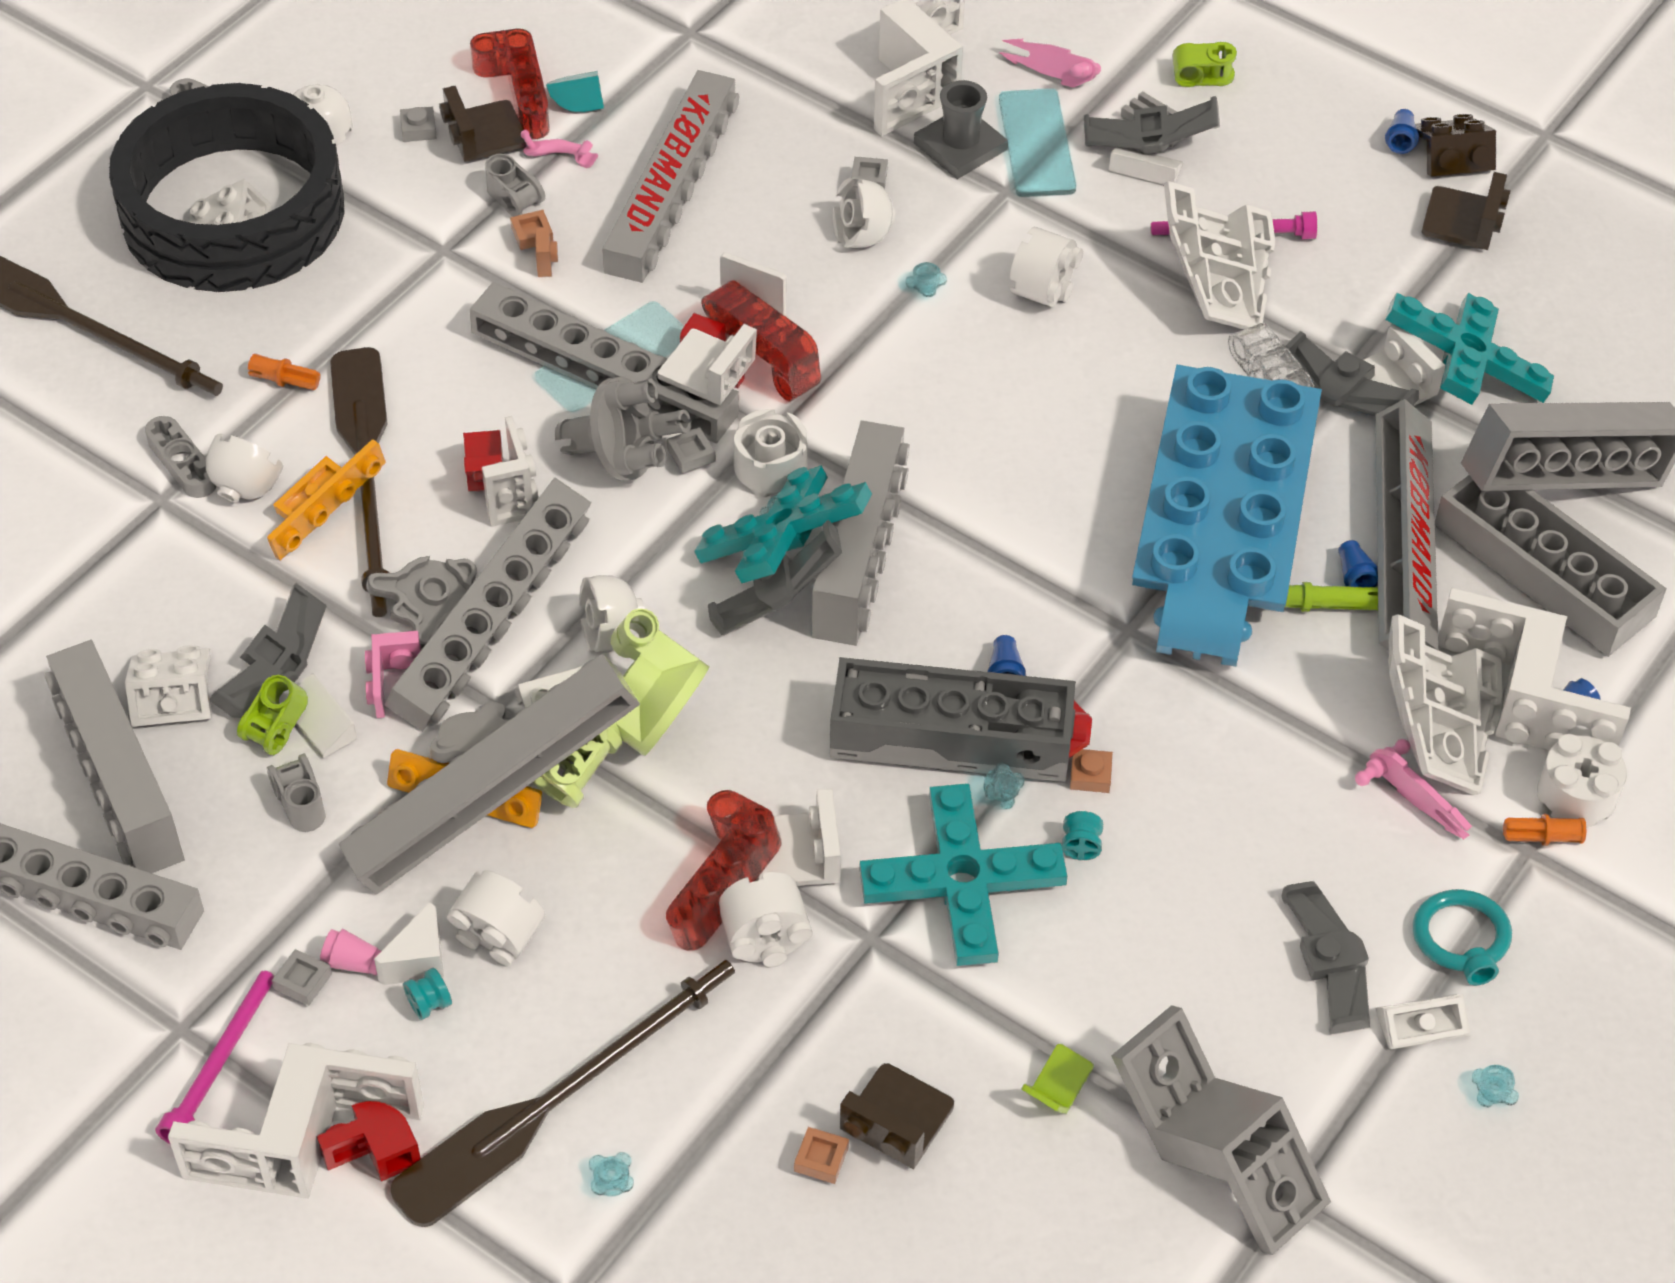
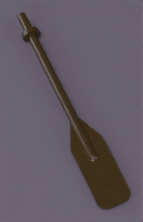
[0,256,223,396]
[330,347,390,617]
[391,960,735,1227]

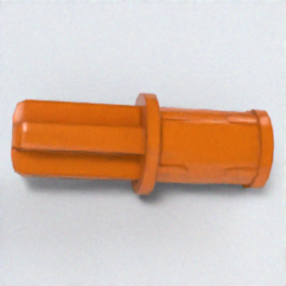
[248,354,321,390]
[1503,814,1587,846]

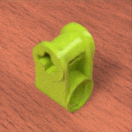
[1172,42,1237,87]
[237,675,308,755]

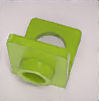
[1021,1044,1094,1114]

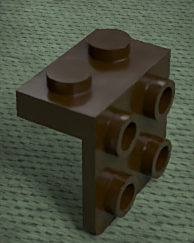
[439,86,527,162]
[1415,114,1496,177]
[1421,172,1511,250]
[840,1063,954,1170]

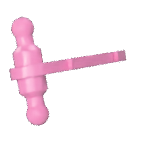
[999,38,1101,87]
[1355,739,1472,840]

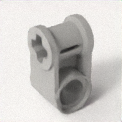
[485,154,545,217]
[266,753,326,832]

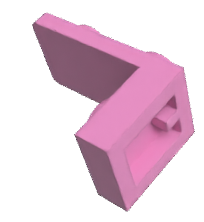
[365,631,421,718]

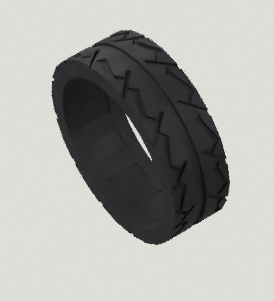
[109,83,345,292]

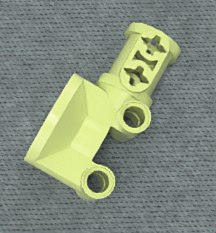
[532,608,709,808]

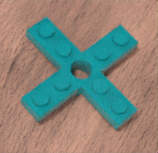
[1385,293,1554,405]
[694,465,872,584]
[859,783,1068,966]

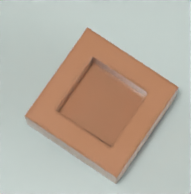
[510,210,554,250]
[535,227,558,277]
[1070,749,1113,793]
[794,1127,849,1184]

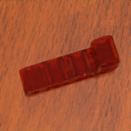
[470,28,550,139]
[701,280,821,402]
[666,790,782,951]

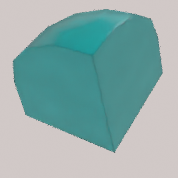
[546,71,604,112]

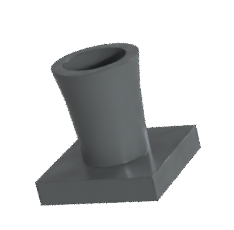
[914,80,1008,179]

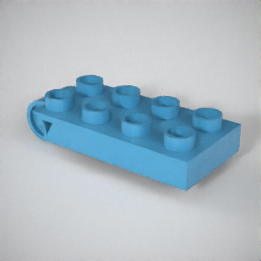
[1132,364,1322,667]

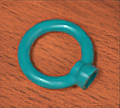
[1412,889,1512,986]

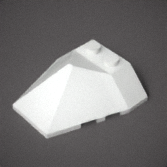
[1164,181,1275,333]
[1388,614,1503,795]

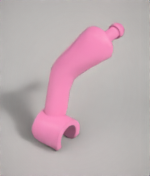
[521,130,598,168]

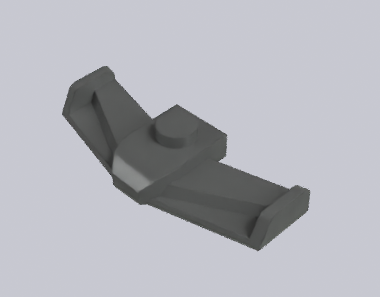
[1084,96,1220,154]
[1281,331,1419,416]
[708,520,842,635]
[210,583,327,718]
[1281,881,1370,1035]

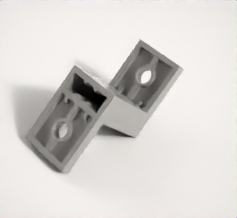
[1111,1005,1331,1255]

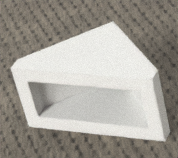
[374,902,444,985]

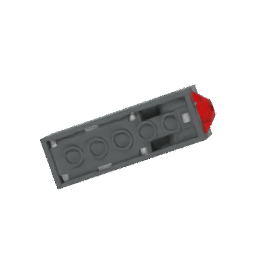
[830,657,1092,782]

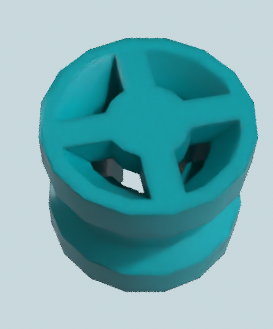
[1062,811,1104,860]
[403,968,452,1020]

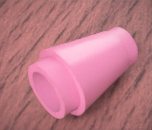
[320,928,382,975]

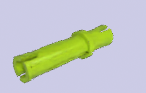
[1285,582,1378,612]

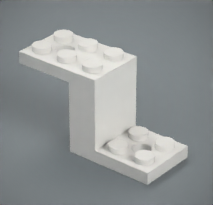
[874,0,965,137]
[1438,588,1631,751]
[168,1043,424,1199]

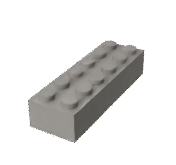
[1461,402,1675,491]
[812,420,910,646]
[1435,475,1667,657]
[44,639,185,873]

